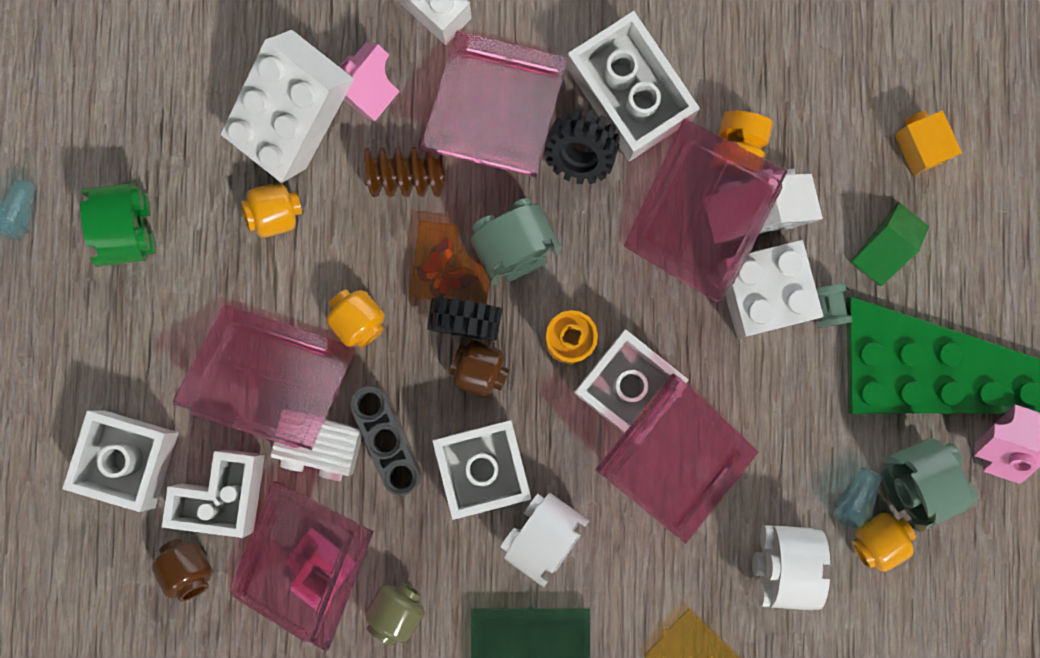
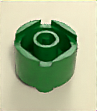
[80,183,156,267]

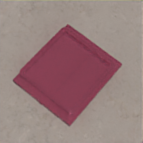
[421,31,567,178]
[624,118,788,302]
[173,304,356,450]
[595,373,759,544]
[229,481,374,651]

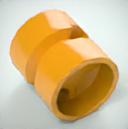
[711,110,773,179]
[544,310,598,364]

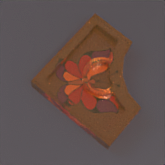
[409,220,490,305]

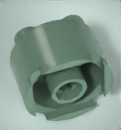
[470,198,562,285]
[881,438,978,531]

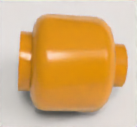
[240,182,302,238]
[326,289,385,349]
[852,512,916,572]

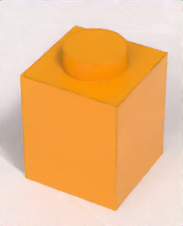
[894,110,962,176]

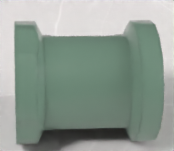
[816,283,853,328]

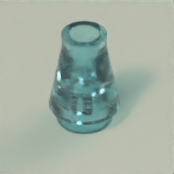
[0,179,37,240]
[833,467,882,529]

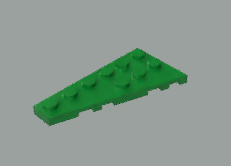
[846,296,1040,414]

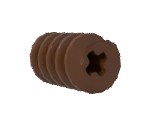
[363,147,445,197]

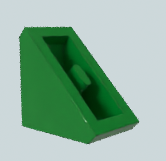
[850,202,929,286]

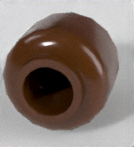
[449,340,510,398]
[152,539,213,602]

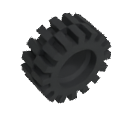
[544,109,620,184]
[427,297,502,341]

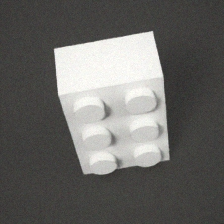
[566,11,700,162]
[221,30,354,183]

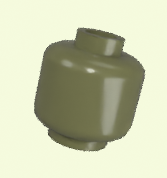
[365,582,425,646]

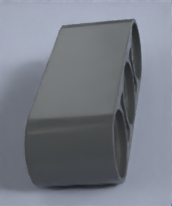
[351,386,422,496]

